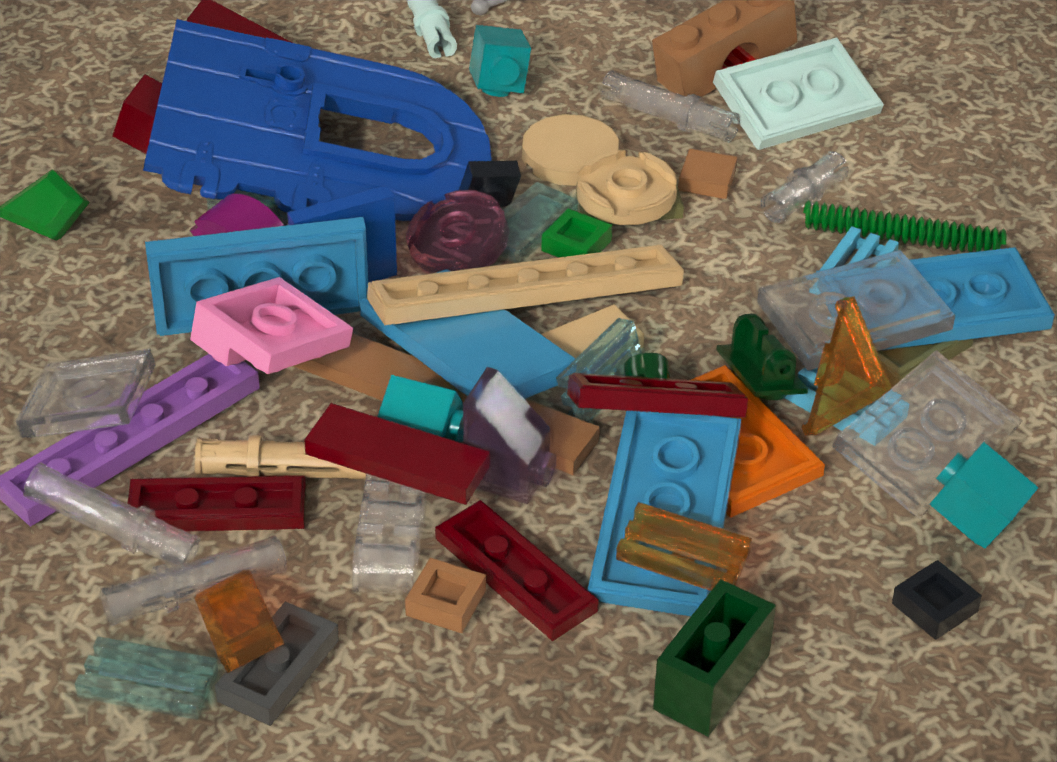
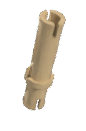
[195,435,370,480]

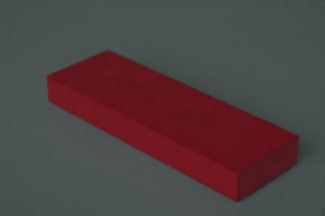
[567,373,748,418]
[304,403,490,505]
[125,476,306,533]
[435,500,599,641]

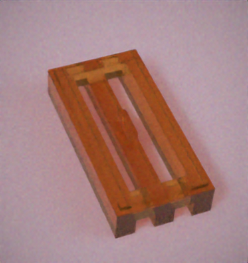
[616,502,752,591]

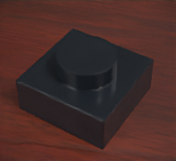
[458,160,521,209]
[892,560,982,640]

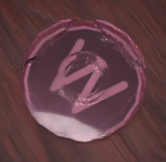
[406,190,510,274]

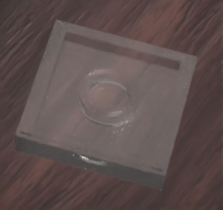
[16,349,156,438]

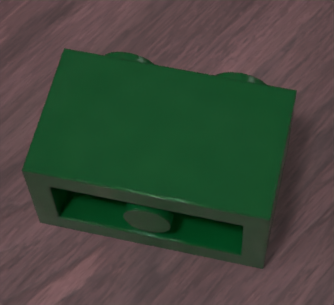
[653,579,776,737]

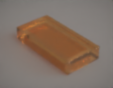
[194,569,285,673]

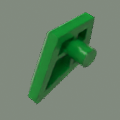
[0,169,90,241]

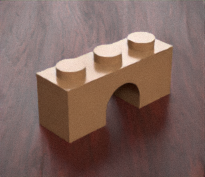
[652,0,797,104]

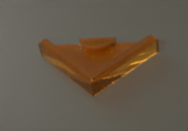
[801,296,893,436]

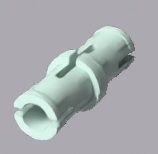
[407,0,457,58]

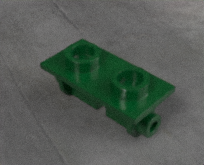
[716,313,808,400]

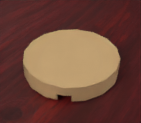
[522,114,619,186]
[576,150,677,225]

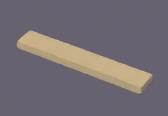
[367,245,684,326]

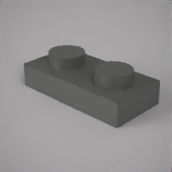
[215,601,339,726]

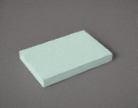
[713,38,884,150]

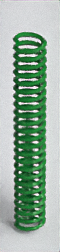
[803,200,1007,253]

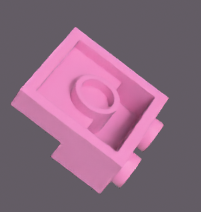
[190,277,353,374]

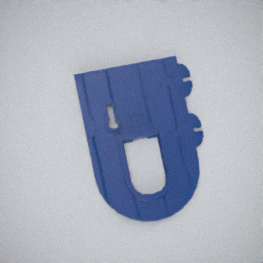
[143,19,492,221]

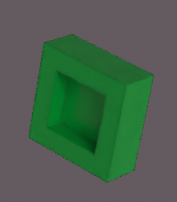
[541,208,612,258]

